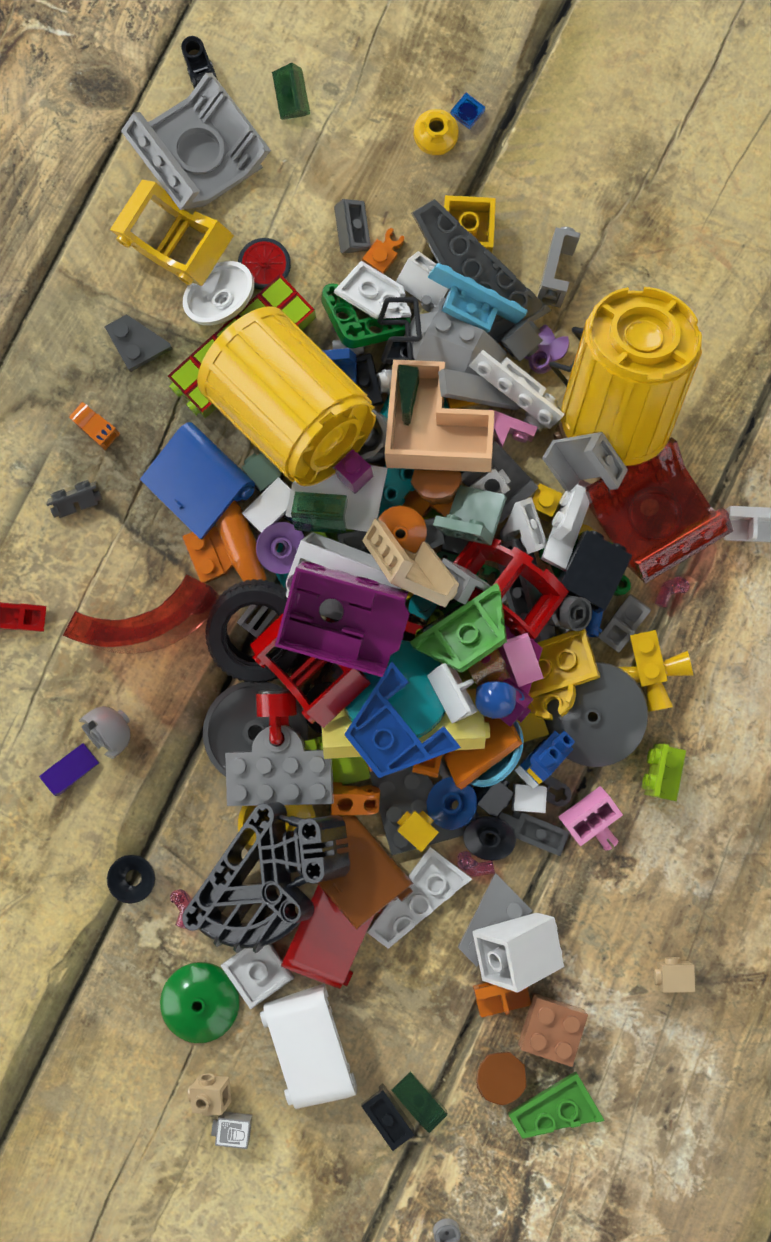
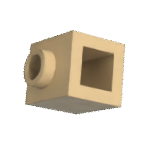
[653,957,695,993]

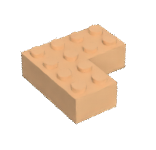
[385,360,495,472]

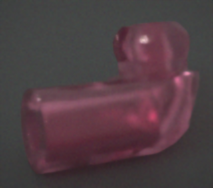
[655,577,690,608]
[457,851,495,877]
[170,889,192,929]

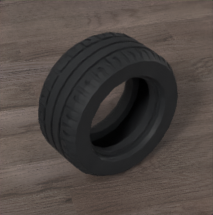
[205,579,302,683]

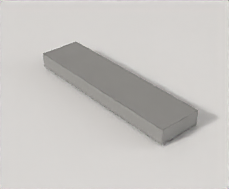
[438,368,521,410]

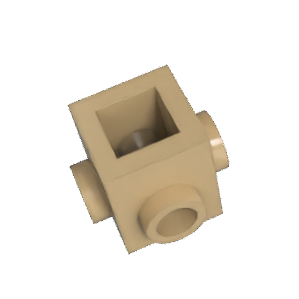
[188,1073,232,1116]

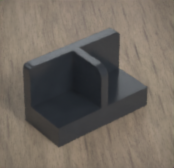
[361,1084,415,1151]

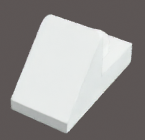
[503,497,547,554]

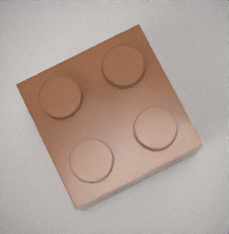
[518,993,588,1067]

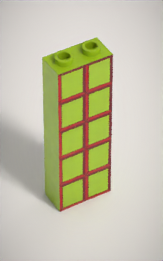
[168,274,316,418]

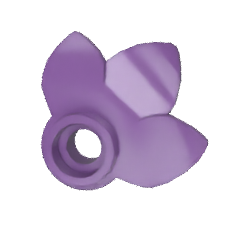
[524,324,569,374]

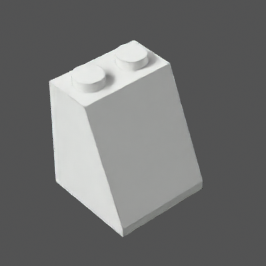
[472,913,564,993]

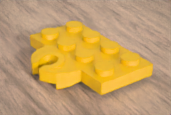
[489,629,600,720]

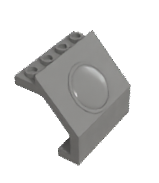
[121,73,271,210]

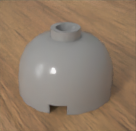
[79,706,130,759]

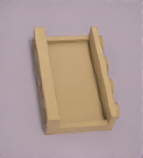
[362,518,459,608]

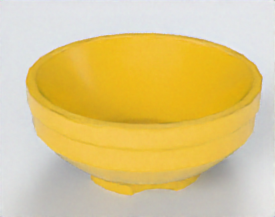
[413,109,459,155]

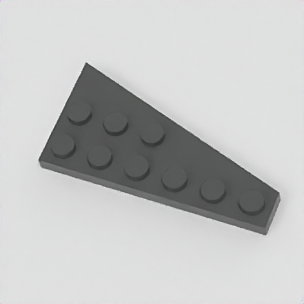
[411,199,552,343]

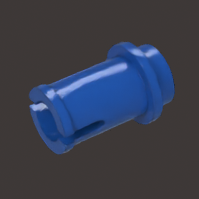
[585,610,603,638]

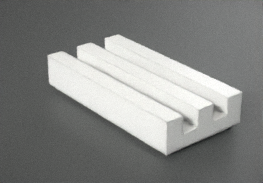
[237,605,277,638]

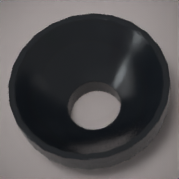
[107,855,156,904]

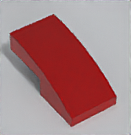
[0,602,47,632]

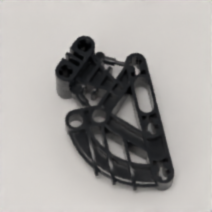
[182,802,350,953]

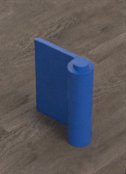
[140,422,255,540]

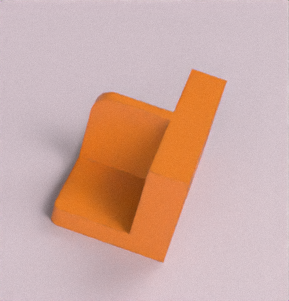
[473,982,531,1017]

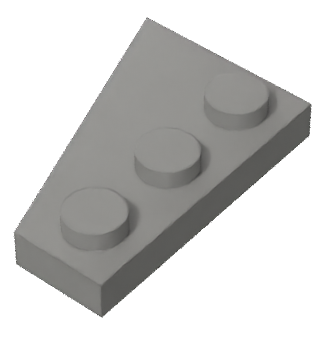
[458,872,532,967]

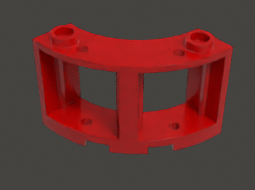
[454,538,569,639]
[250,614,371,728]

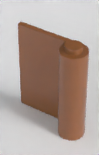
[317,815,414,930]

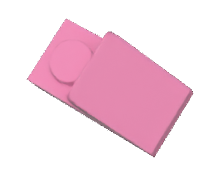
[489,409,538,447]

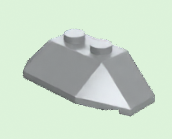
[404,311,507,375]

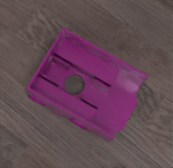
[275,561,409,677]

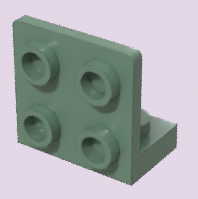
[433,485,507,545]

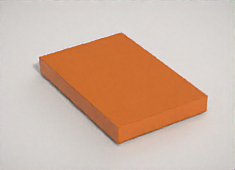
[443,716,523,790]

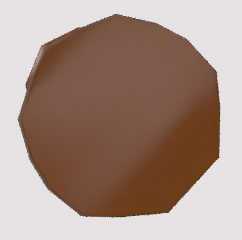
[411,469,462,505]
[476,1052,526,1106]

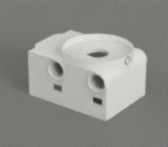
[286,532,401,620]

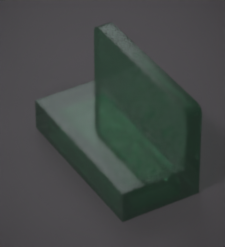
[291,491,348,534]

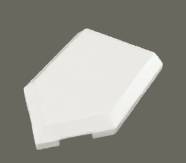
[334,261,411,319]

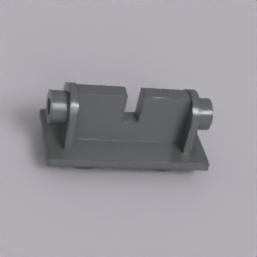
[46,480,103,518]

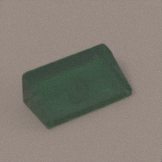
[272,63,310,120]

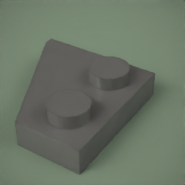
[104,314,172,372]

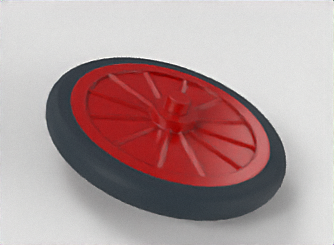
[238,238,291,290]

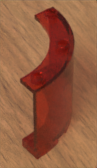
[63,574,220,654]

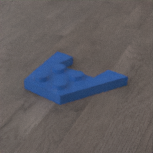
[344,661,461,778]

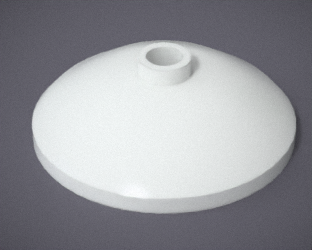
[183,261,254,325]

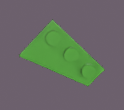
[508,1071,605,1139]

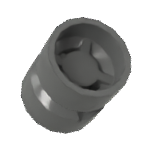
[547,594,592,631]

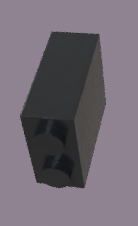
[558,530,633,613]

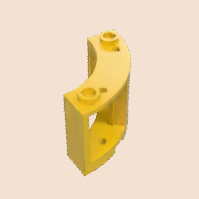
[110,179,234,286]

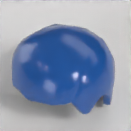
[475,681,516,719]

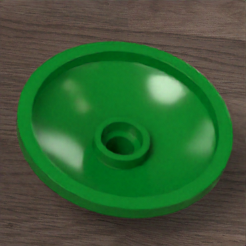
[160,962,240,1043]

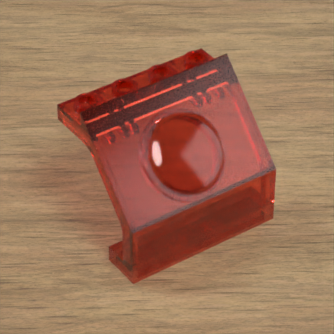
[585,437,733,584]

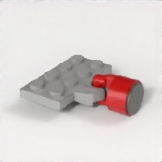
[225,689,334,806]

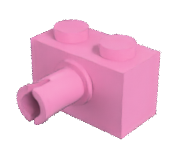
[558,786,623,850]

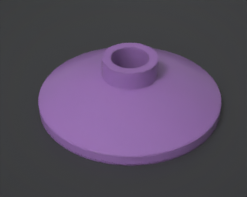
[256,522,305,574]

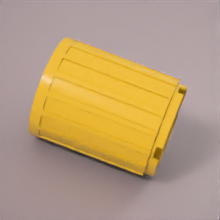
[560,287,702,466]
[197,306,376,486]

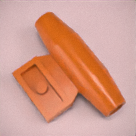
[182,500,267,584]

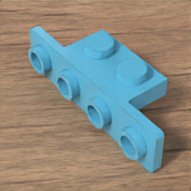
[428,263,528,333]

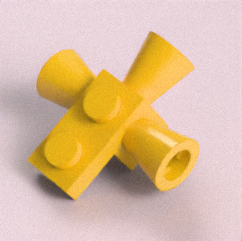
[619,630,694,712]

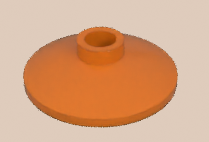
[378,506,427,553]

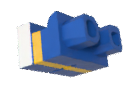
[514,731,575,789]

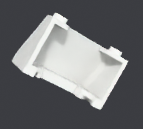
[260,984,357,1109]

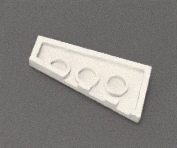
[367,847,472,949]

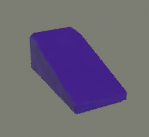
[39,743,99,796]

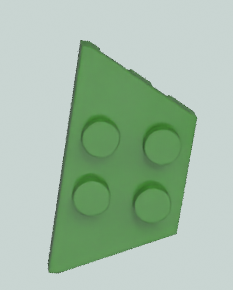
[410,583,507,673]

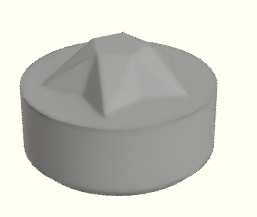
[433,1219,461,1242]

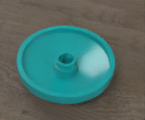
[344,640,446,738]

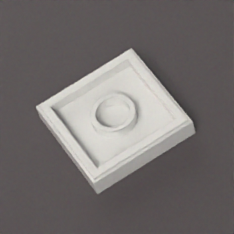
[221,944,294,1009]

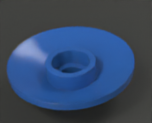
[427,777,477,830]

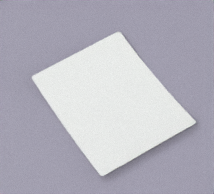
[286,465,387,532]

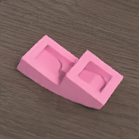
[503,633,544,687]

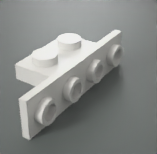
[469,350,564,429]
[541,480,595,571]

